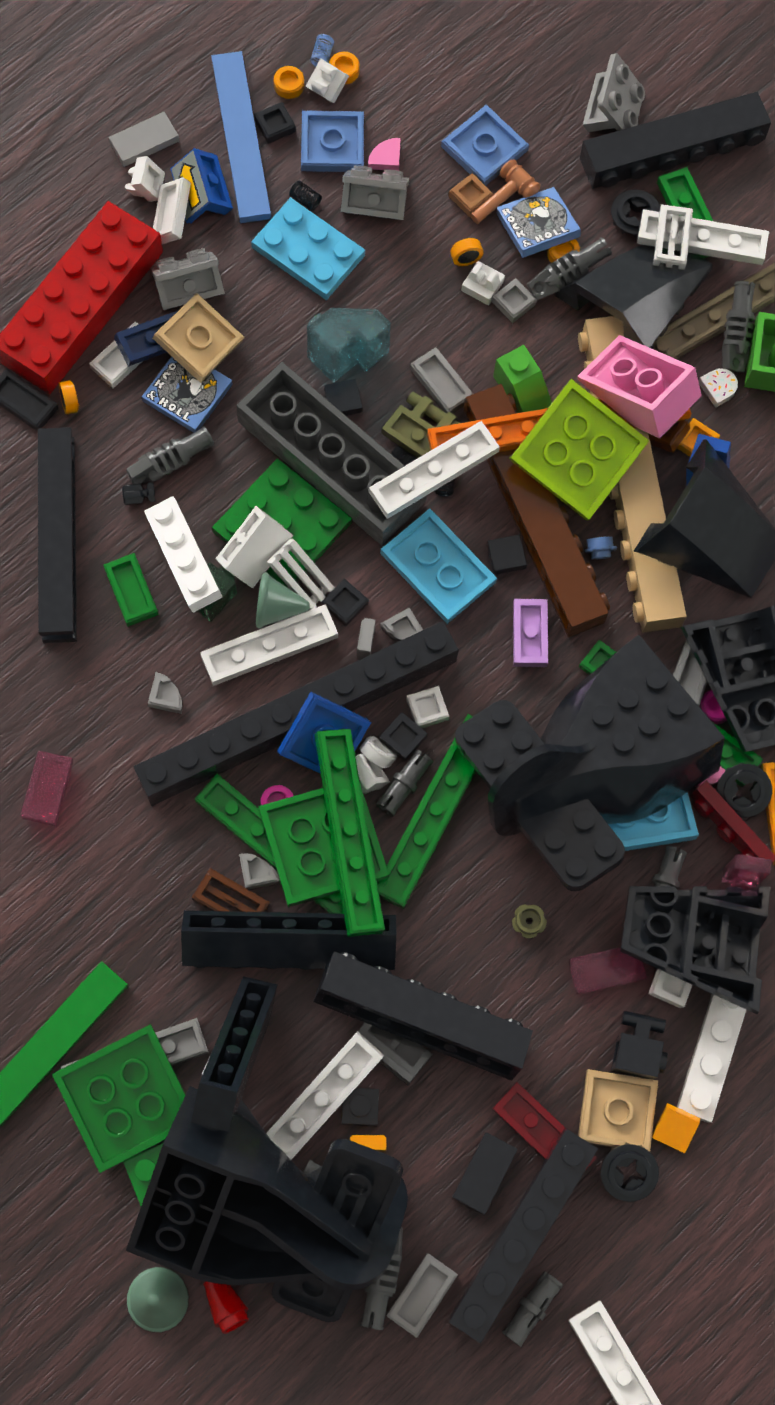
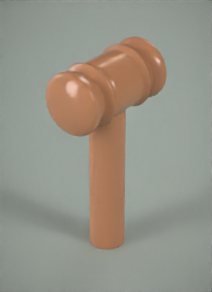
[470,159,540,224]

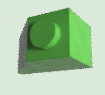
[493,345,552,413]

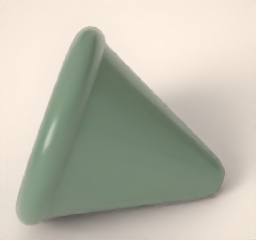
[256,572,310,629]
[127,1267,189,1332]

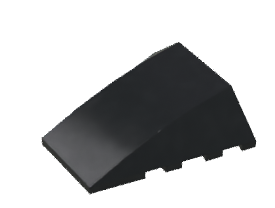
[555,244,713,349]
[634,439,775,598]
[680,605,775,753]
[620,886,770,1014]

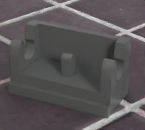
[358,1023,433,1086]

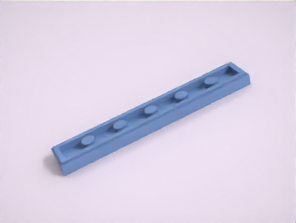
[211,51,271,223]

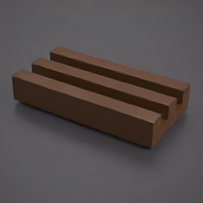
[192,868,270,912]

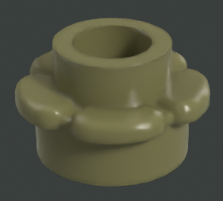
[512,904,547,939]

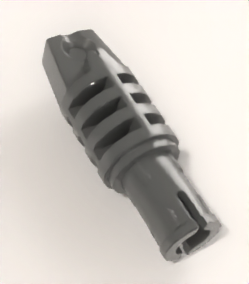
[527,237,612,300]
[722,281,756,373]
[126,426,215,485]
[360,1227,403,1330]

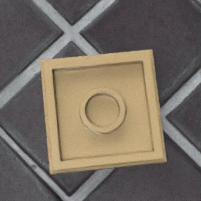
[152,293,245,383]
[578,1069,658,1152]

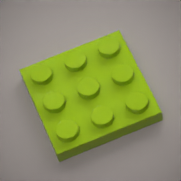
[509,379,649,520]

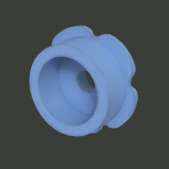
[584,537,617,559]

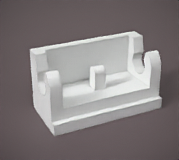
[216,506,294,588]

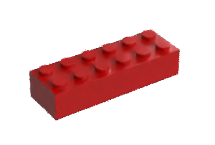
[0,201,163,395]

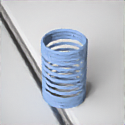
[310,34,334,66]

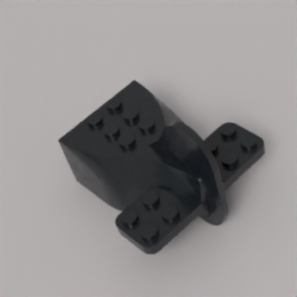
[455,635,725,892]
[126,1086,408,1322]

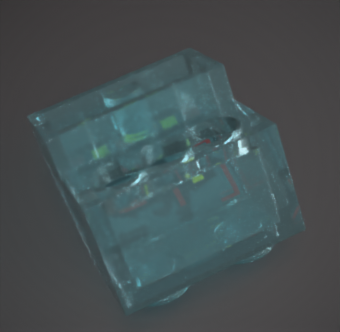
[307,308,391,383]

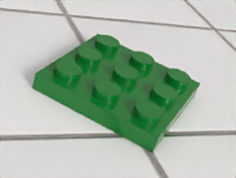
[212,458,352,587]
[258,784,389,908]
[52,1024,186,1173]

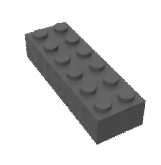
[236,362,427,546]

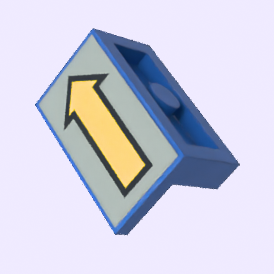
[170,148,233,224]

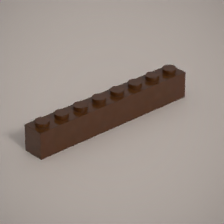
[464,384,610,638]

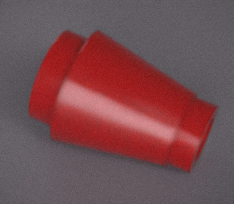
[203,1281,249,1334]

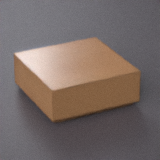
[449,173,493,217]

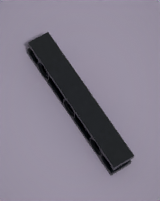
[38,427,77,643]

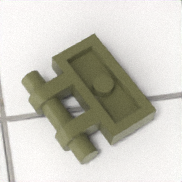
[381,391,460,458]

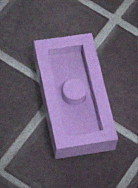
[513,599,548,667]

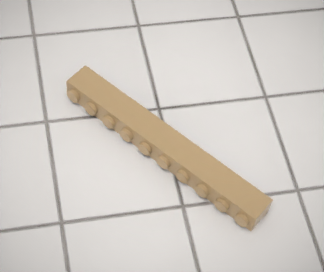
[578,316,687,633]

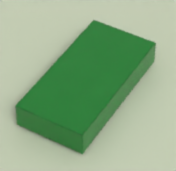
[103,553,159,627]

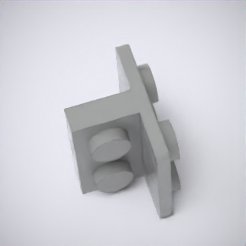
[583,53,645,132]
[341,165,409,220]
[150,248,225,310]

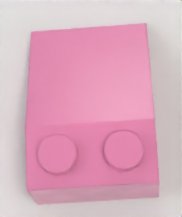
[577,335,702,438]

